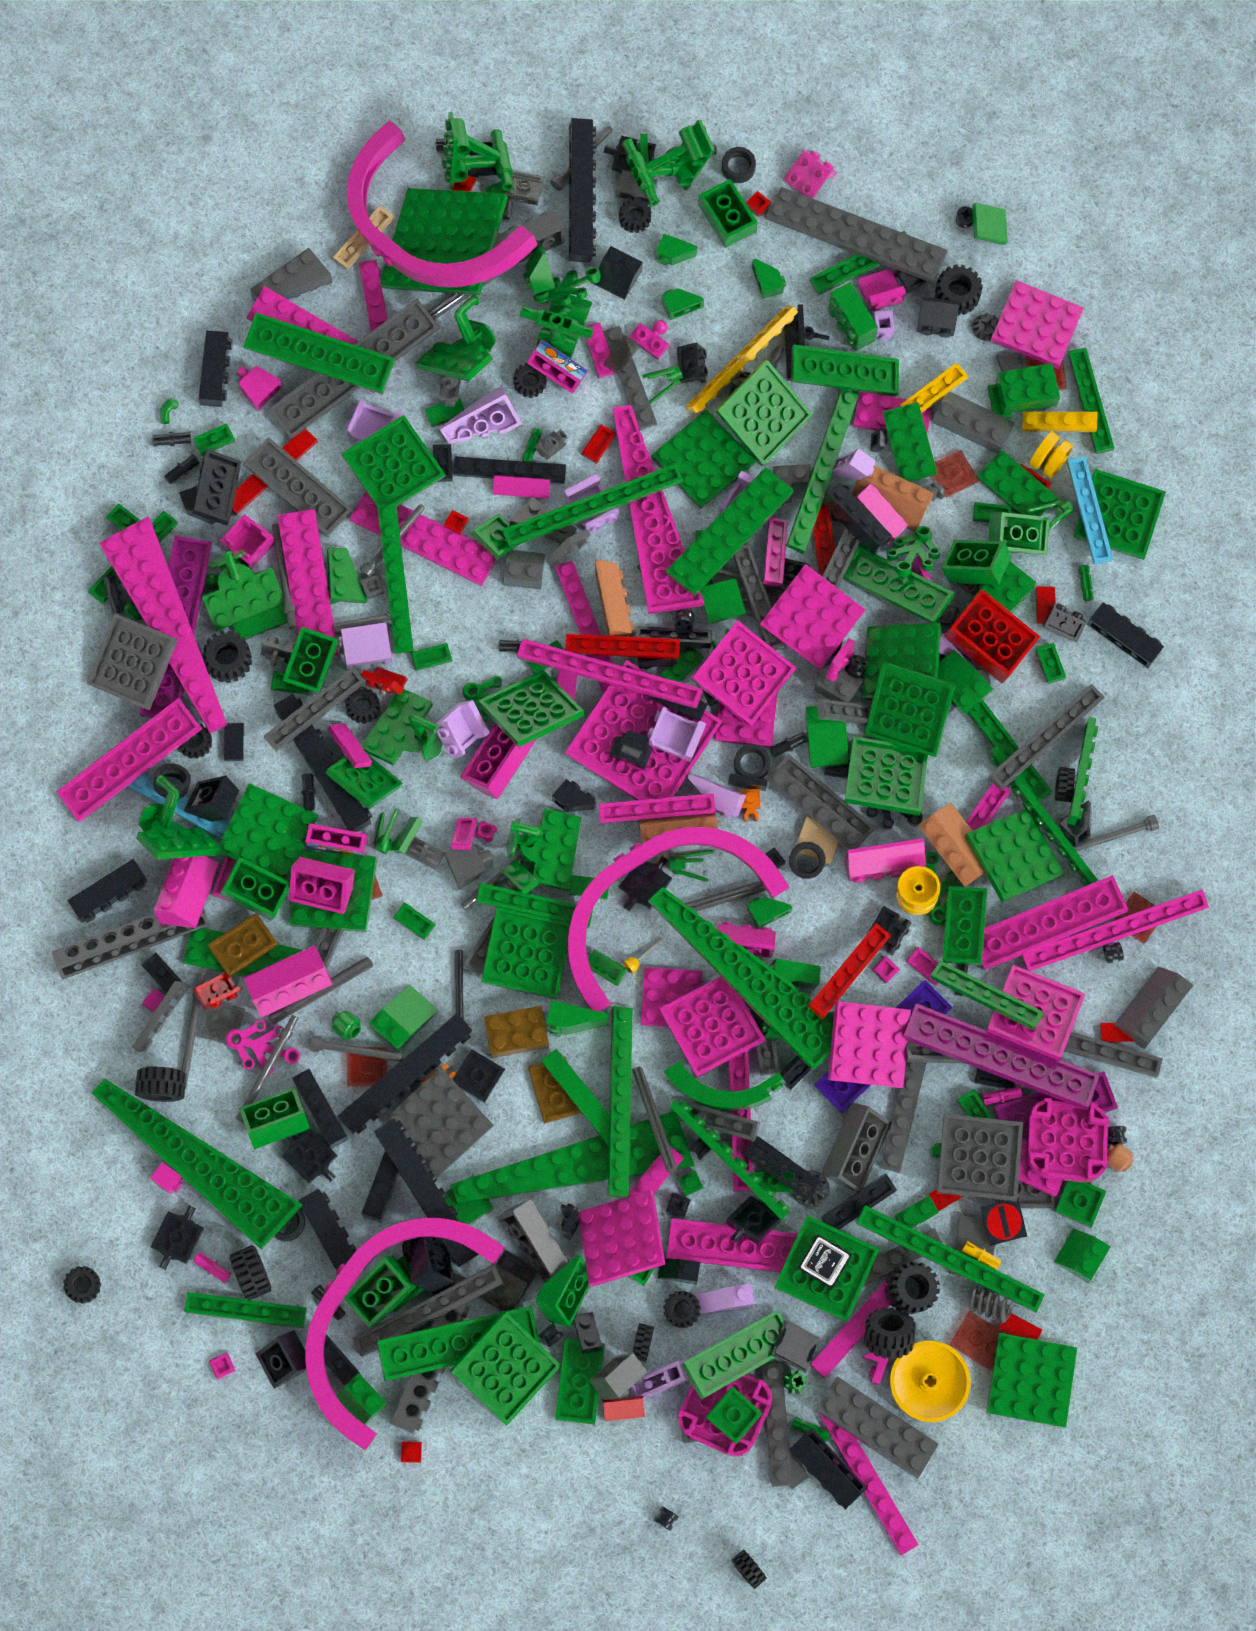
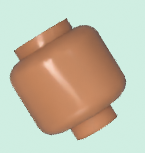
[1107,1143,1134,1172]

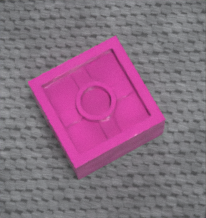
[220,514,275,569]

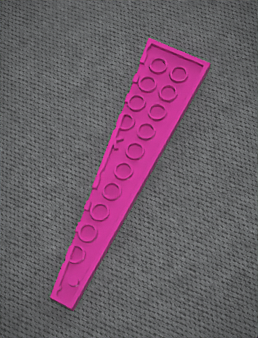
[613,405,704,614]
[99,516,227,734]

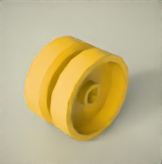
[1029,431,1074,479]
[896,866,940,916]

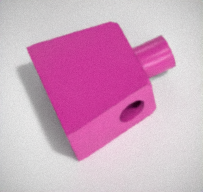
[236,366,282,411]

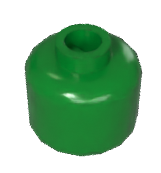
[332,1011,361,1040]

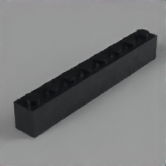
[569,118,596,262]
[273,694,372,832]
[337,1013,473,1135]
[373,1119,479,1267]

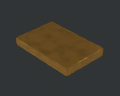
[208,913,278,977]
[528,1057,581,1124]

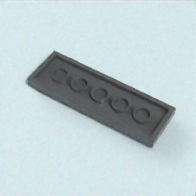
[243,437,352,538]
[816,1376,939,1479]

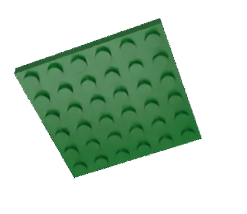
[380,188,508,295]

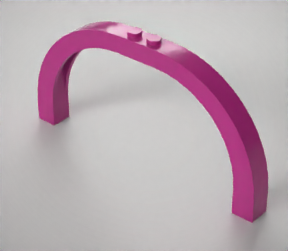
[347,120,537,287]
[568,827,790,1012]
[305,1218,505,1450]

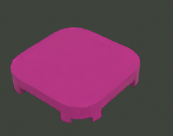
[1027,1098,1109,1182]
[678,1374,772,1457]

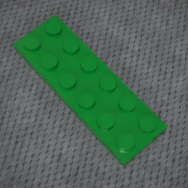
[791,345,899,396]
[843,545,954,623]
[183,928,302,977]
[681,1310,784,1400]

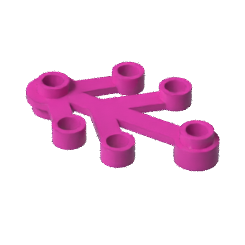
[226,1020,300,1074]

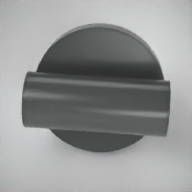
[503,199,513,220]
[930,482,945,501]
[963,583,979,595]

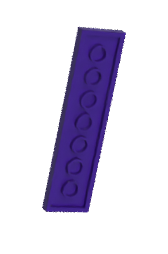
[814,980,953,1114]

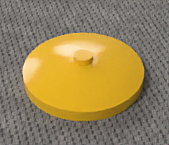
[890,1341,971,1423]

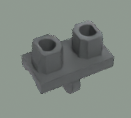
[439,375,461,407]
[535,429,568,460]
[260,635,295,667]
[405,837,445,870]

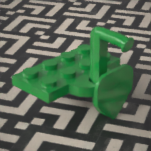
[415,294,496,382]
[201,550,284,632]
[362,689,443,766]
[136,775,222,860]
[506,808,581,891]

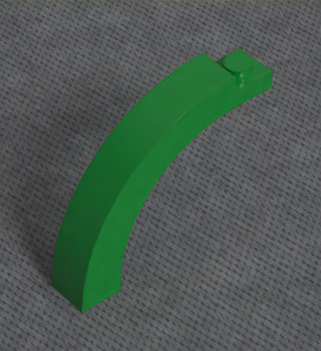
[664,1061,786,1111]

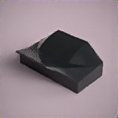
[609,730,652,770]

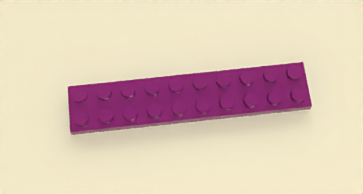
[139,536,212,718]
[903,1003,1099,1111]

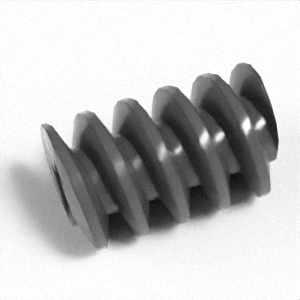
[970,1287,1014,1323]

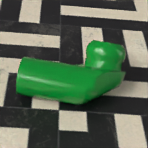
[160,398,179,424]
[123,602,143,620]

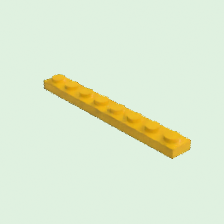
[685,306,798,413]

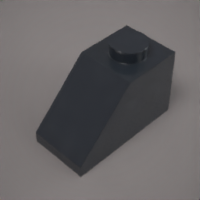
[657,1259,700,1285]

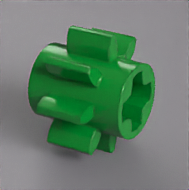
[782,1370,807,1394]

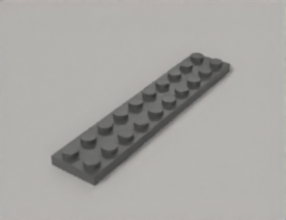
[766,187,948,283]
[269,298,440,439]

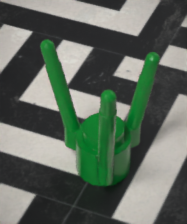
[643,364,683,404]
[1027,499,1074,530]
[373,808,404,855]
[670,850,715,882]

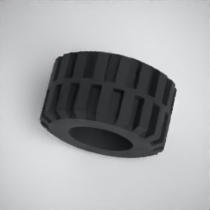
[935,264,983,316]
[202,631,252,683]
[135,1066,187,1102]
[229,1245,271,1301]
[885,1262,940,1314]
[864,1308,916,1359]

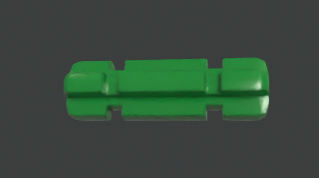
[522,428,542,462]
[1079,565,1094,601]
[791,1417,830,1442]

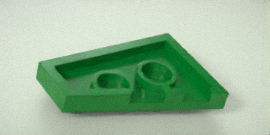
[327,547,368,603]

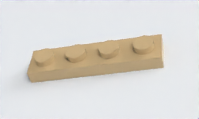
[333,206,394,271]

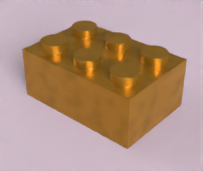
[484,1006,549,1058]

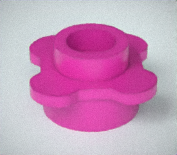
[475,821,497,843]

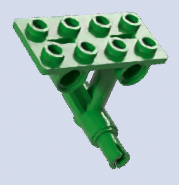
[442,112,513,191]
[622,120,714,207]
[520,293,594,359]

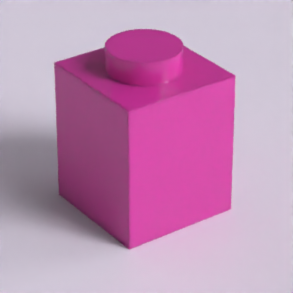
[150,1162,183,1194]

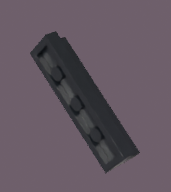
[784,304,805,381]
[744,1136,823,1201]

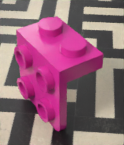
[784,150,837,198]
[858,269,906,312]

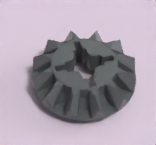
[973,313,999,341]

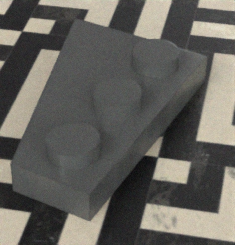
[510,497,577,543]

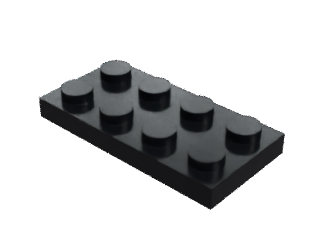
[192,449,242,526]

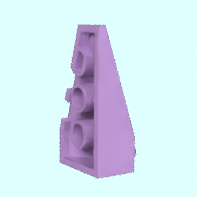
[440,386,522,444]

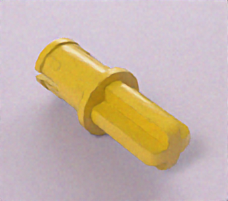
[962,1241,1001,1270]

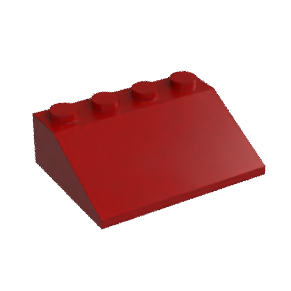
[943,589,1041,684]

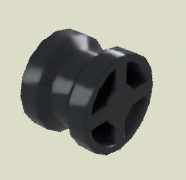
[955,206,973,228]
[675,609,695,629]
[845,655,868,678]
[1103,942,1124,964]
[1107,1126,1127,1145]
[689,1138,712,1160]
[539,1323,564,1348]
[654,1506,679,1531]

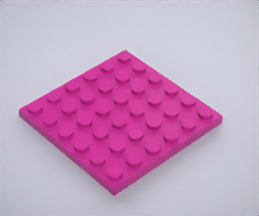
[565,660,723,800]

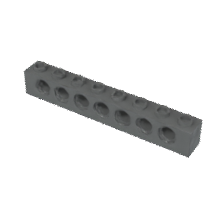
[52,908,210,980]
[391,1273,474,1434]

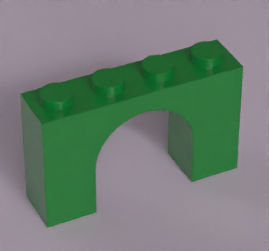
[761,958,821,1041]

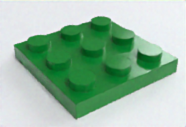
[326,754,403,809]

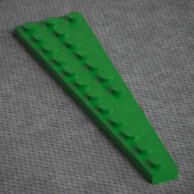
[648,887,834,1071]
[92,1079,303,1250]
[451,1111,695,1204]

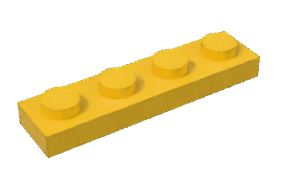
[900,362,968,413]
[1022,412,1097,432]

